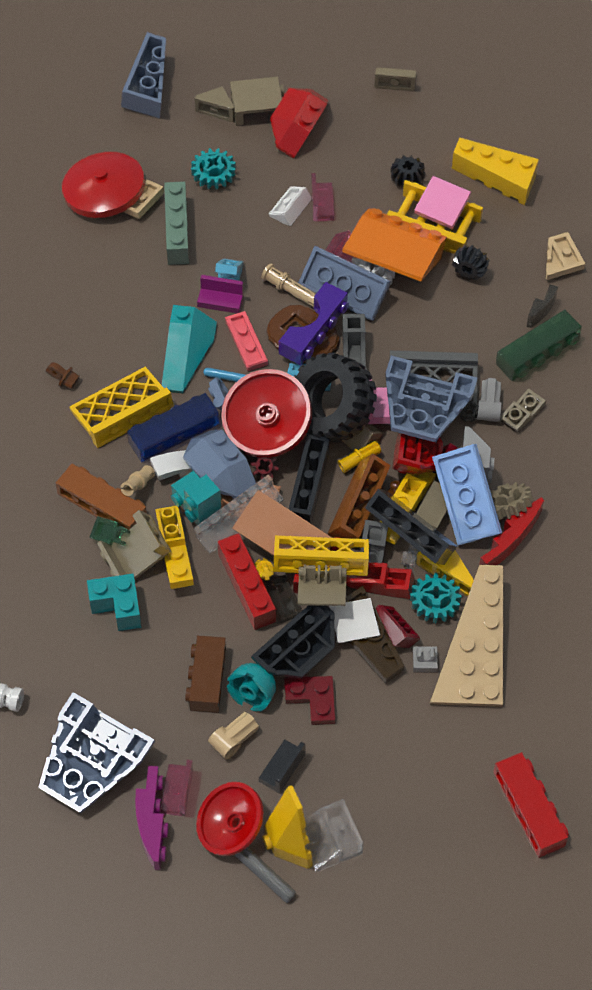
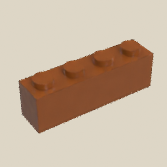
[327,453,391,539]
[56,463,147,533]

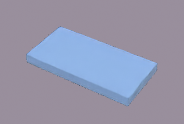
[432,444,502,545]

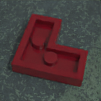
[285,676,335,725]

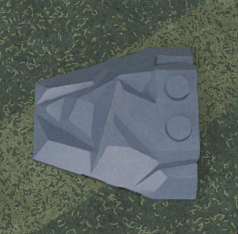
[385,356,478,442]
[39,692,155,813]

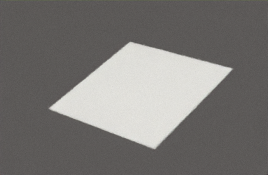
[329,598,380,643]

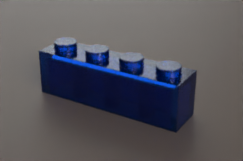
[127,393,219,462]

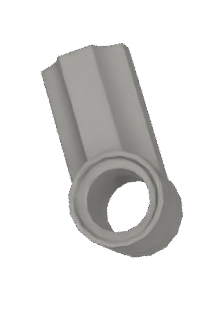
[477,378,501,422]

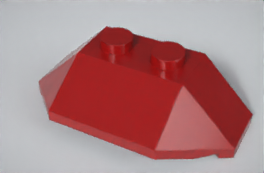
[270,88,329,159]
[392,433,443,475]

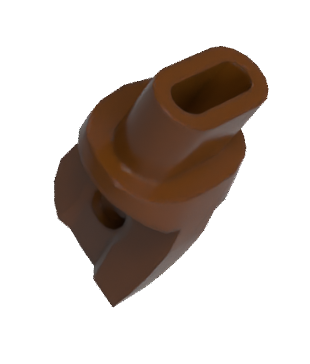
[45,362,80,389]

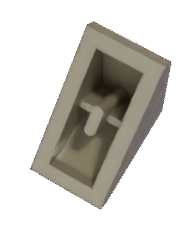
[195,86,235,122]

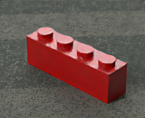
[217,533,276,630]
[493,752,569,858]

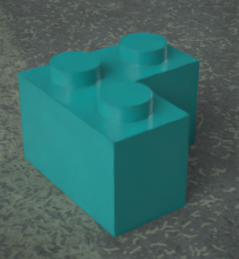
[171,471,222,528]
[87,573,142,631]

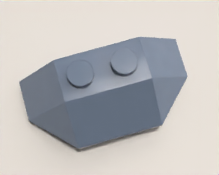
[183,430,258,500]

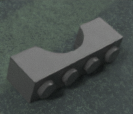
[342,314,367,370]

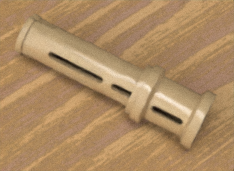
[261,263,316,308]

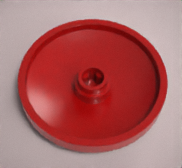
[62,152,145,218]
[221,369,312,458]

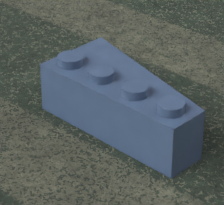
[121,32,166,119]

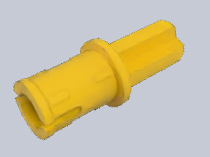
[337,441,381,473]
[255,558,274,580]

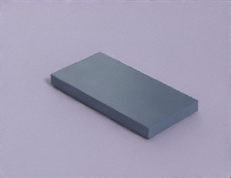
[298,246,391,321]

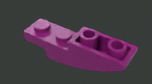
[135,766,169,870]

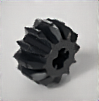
[390,155,425,187]
[452,244,490,280]

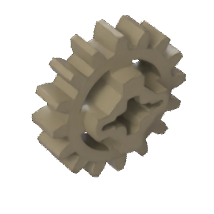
[490,482,534,520]

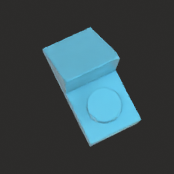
[215,259,244,281]

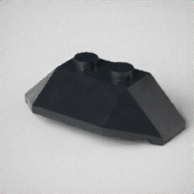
[251,605,335,679]

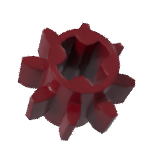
[251,457,279,481]

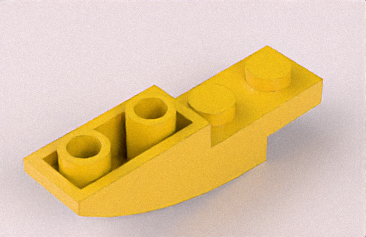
[380,472,436,545]
[155,506,194,589]

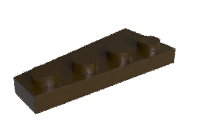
[346,586,404,683]

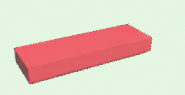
[225,311,268,371]

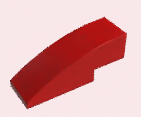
[346,562,415,599]

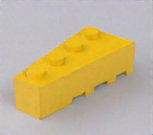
[452,138,539,206]

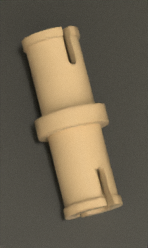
[121,465,155,496]

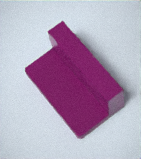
[197,275,244,314]

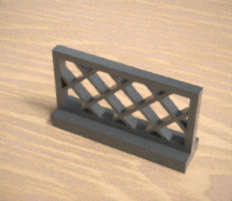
[389,350,478,407]

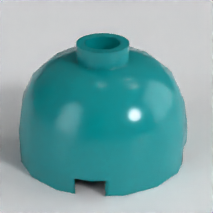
[227,663,276,711]

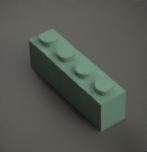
[164,182,189,265]

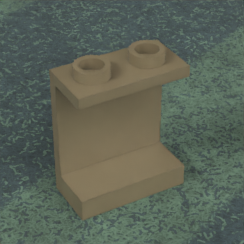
[230,77,284,126]
[97,510,171,579]

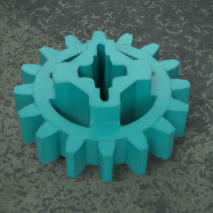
[191,148,236,189]
[410,573,462,623]

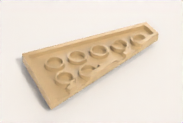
[430,565,503,707]

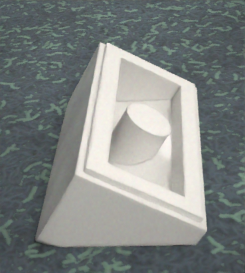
[269,187,312,226]

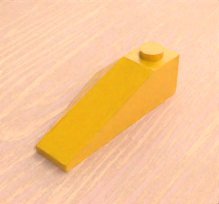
[262,785,312,869]

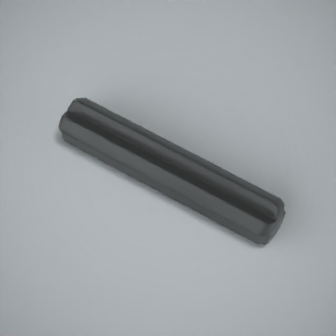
[235,847,296,903]

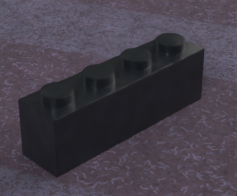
[288,434,330,524]
[365,489,458,565]

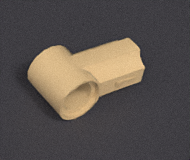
[208,712,259,759]

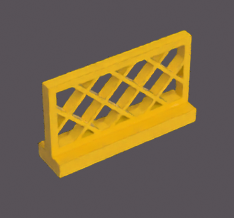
[70,366,174,448]

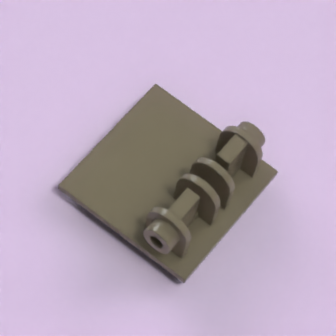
[298,565,346,606]

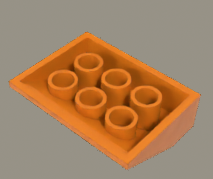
[342,208,447,281]

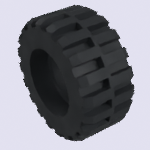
[294,353,377,442]

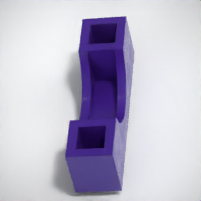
[279,282,349,365]

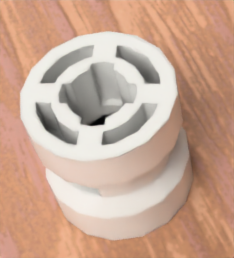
[0,683,24,712]

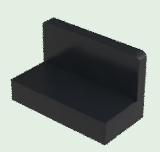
[259,739,306,794]

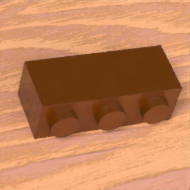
[185,635,226,713]

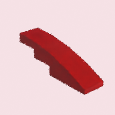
[479,497,544,565]

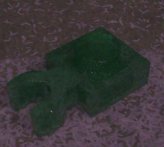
[89,516,131,546]

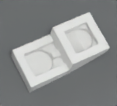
[150,450,192,480]

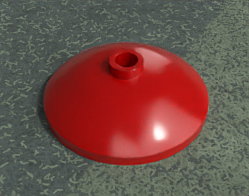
[196,782,263,856]

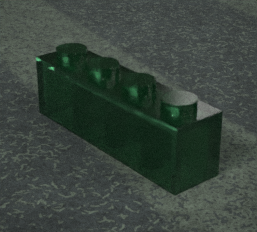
[496,310,582,381]

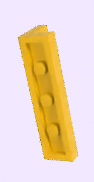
[273,535,369,576]

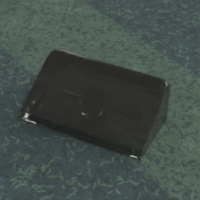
[263,575,302,624]

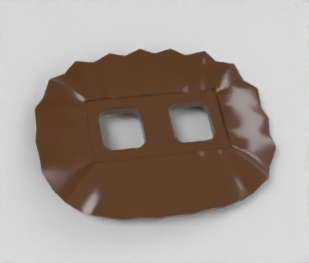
[266,305,340,364]

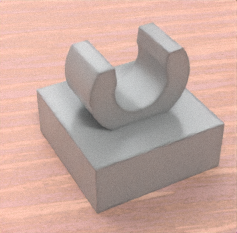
[413,646,438,672]

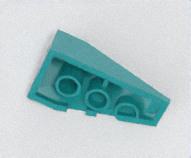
[162,305,217,394]

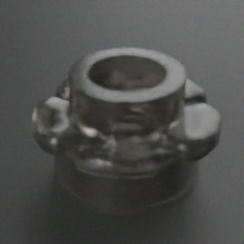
[460,401,479,422]

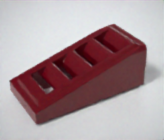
[376,605,420,648]

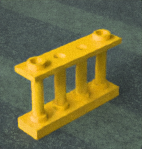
[387,180,483,254]

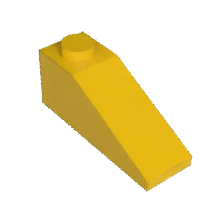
[416,550,474,597]

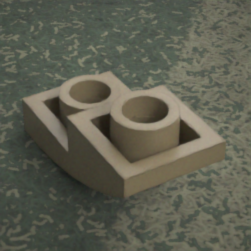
[500,388,546,431]

